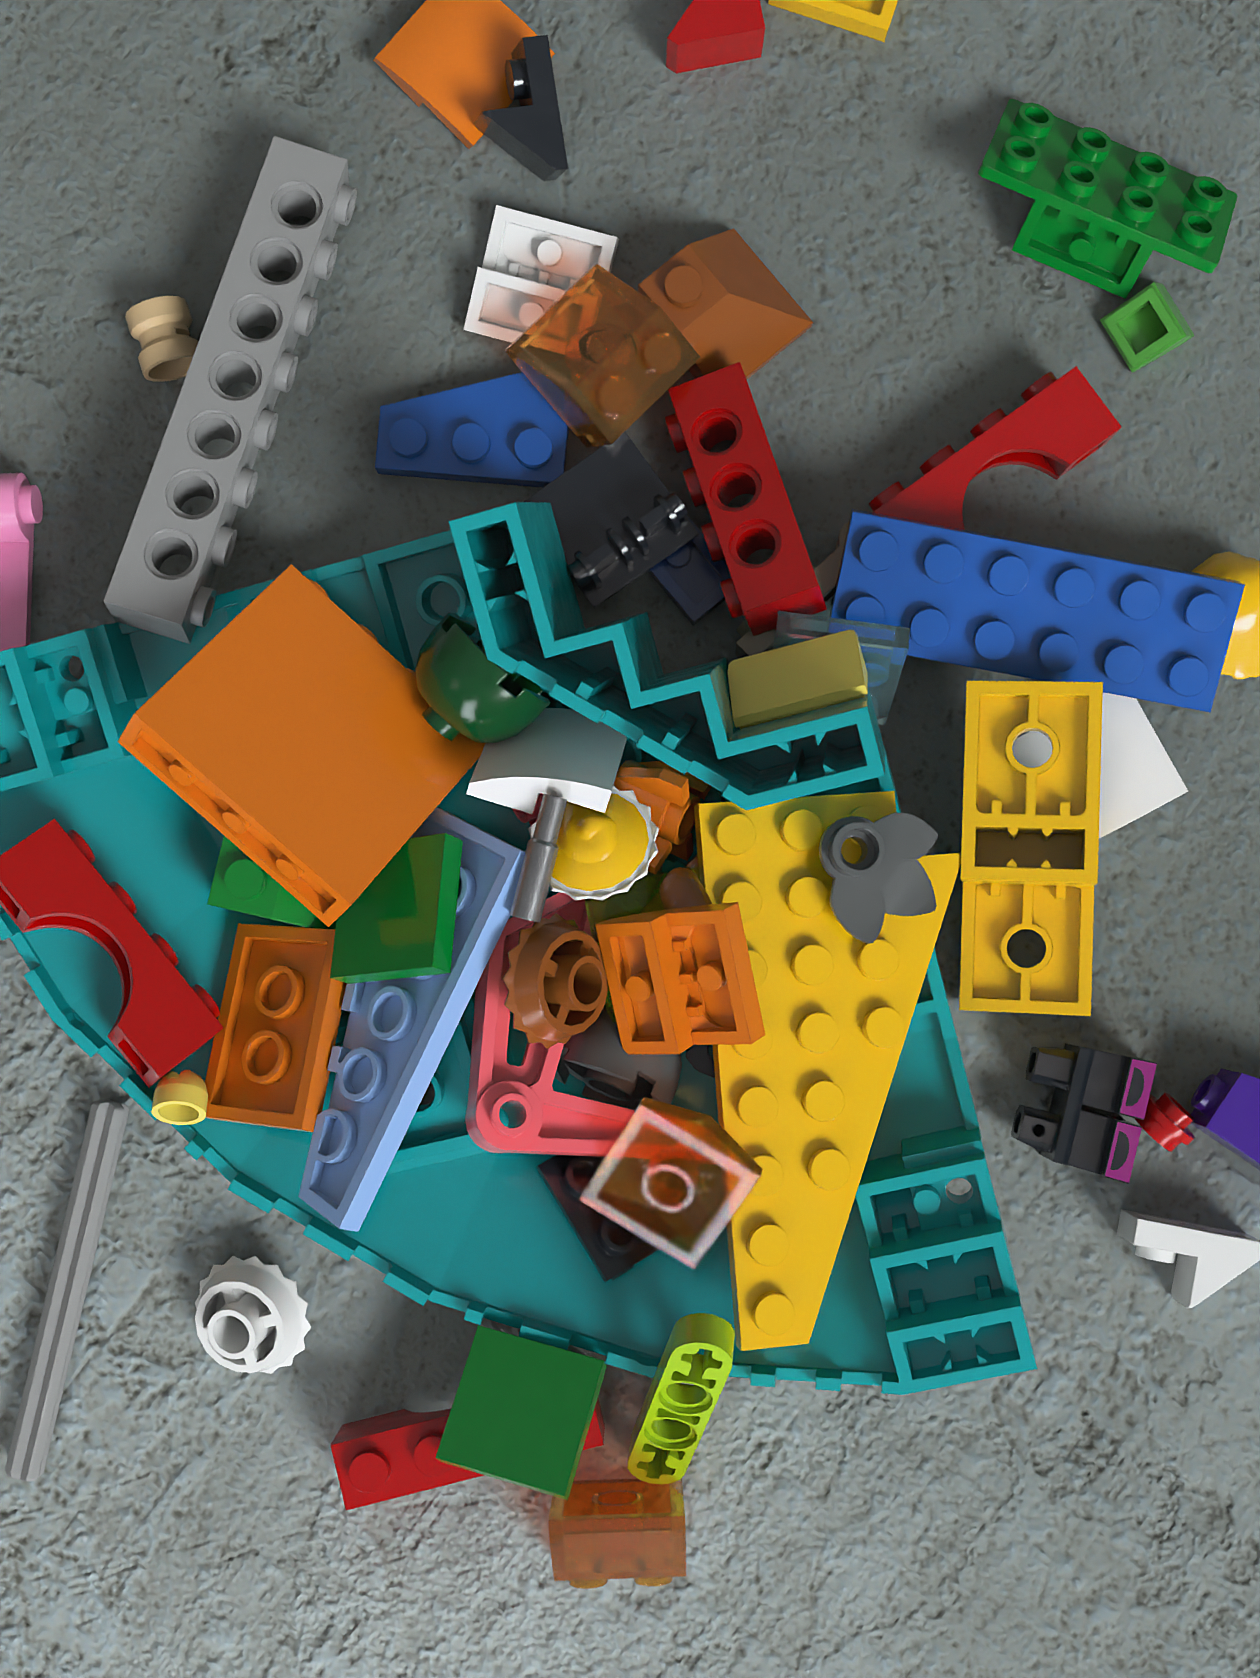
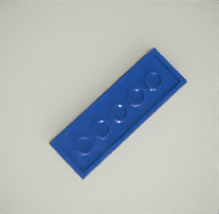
[825,509,1245,712]

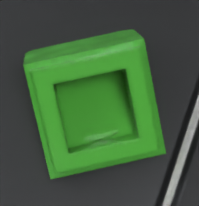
[1100,282,1194,372]

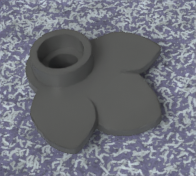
[819,812,938,944]

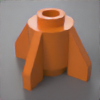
[614,760,712,875]

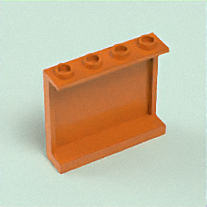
[117,564,485,927]

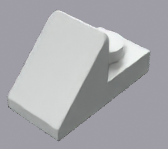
[1117,1209,1260,1308]

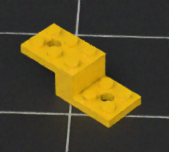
[959,681,1103,1016]

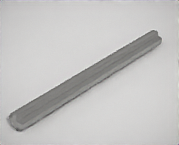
[5,1099,129,1481]

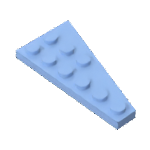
[298,807,525,1232]

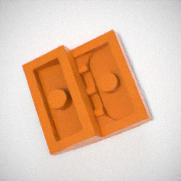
[373,0,555,149]
[595,902,765,1054]

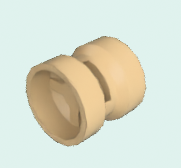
[125,296,198,382]

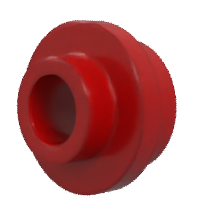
[1134,1092,1195,1152]

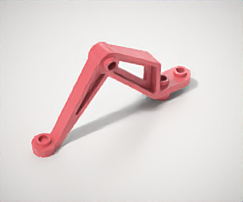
[465,793,722,1161]

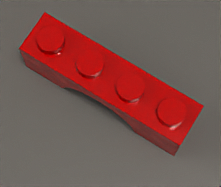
[868,366,1122,530]
[0,818,224,1087]
[330,1398,605,1510]

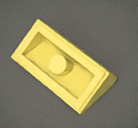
[728,630,868,729]

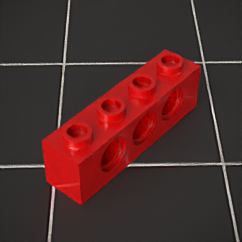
[665,362,827,636]

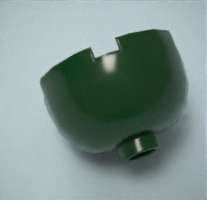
[415,612,550,743]

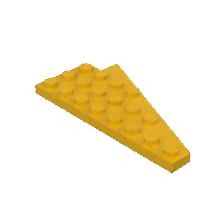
[694,791,961,1351]

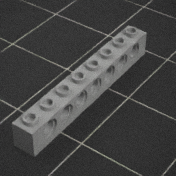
[104,136,357,644]

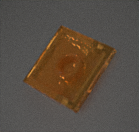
[578,1097,763,1270]

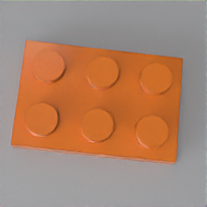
[205,923,347,1133]

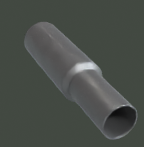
[510,794,567,922]

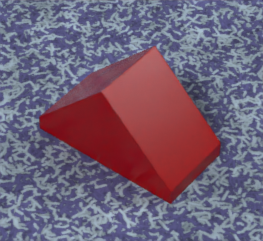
[666,0,765,74]

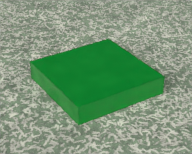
[330,833,463,984]
[435,1325,607,1500]

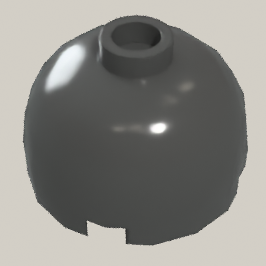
[555,1003,682,1117]

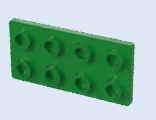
[978,99,1237,299]

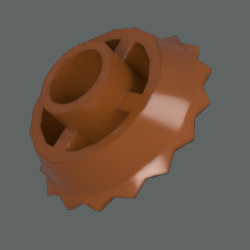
[502,913,609,1049]

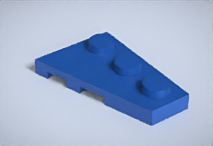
[375,360,574,488]

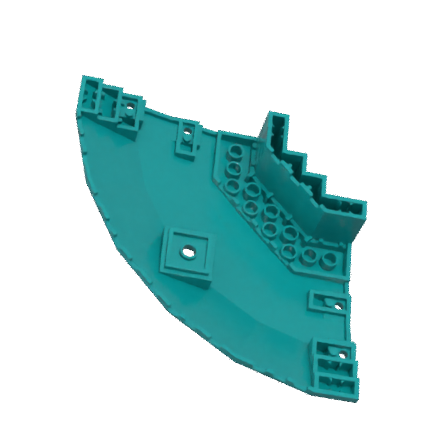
[0,502,1037,1395]

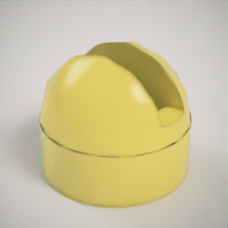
[152,1069,208,1125]

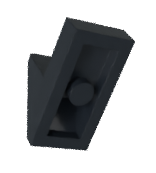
[474,35,568,181]

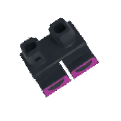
[1011,1043,1157,1184]

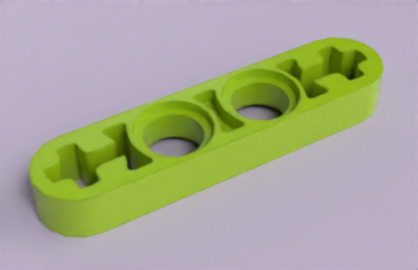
[627,1313,735,1485]

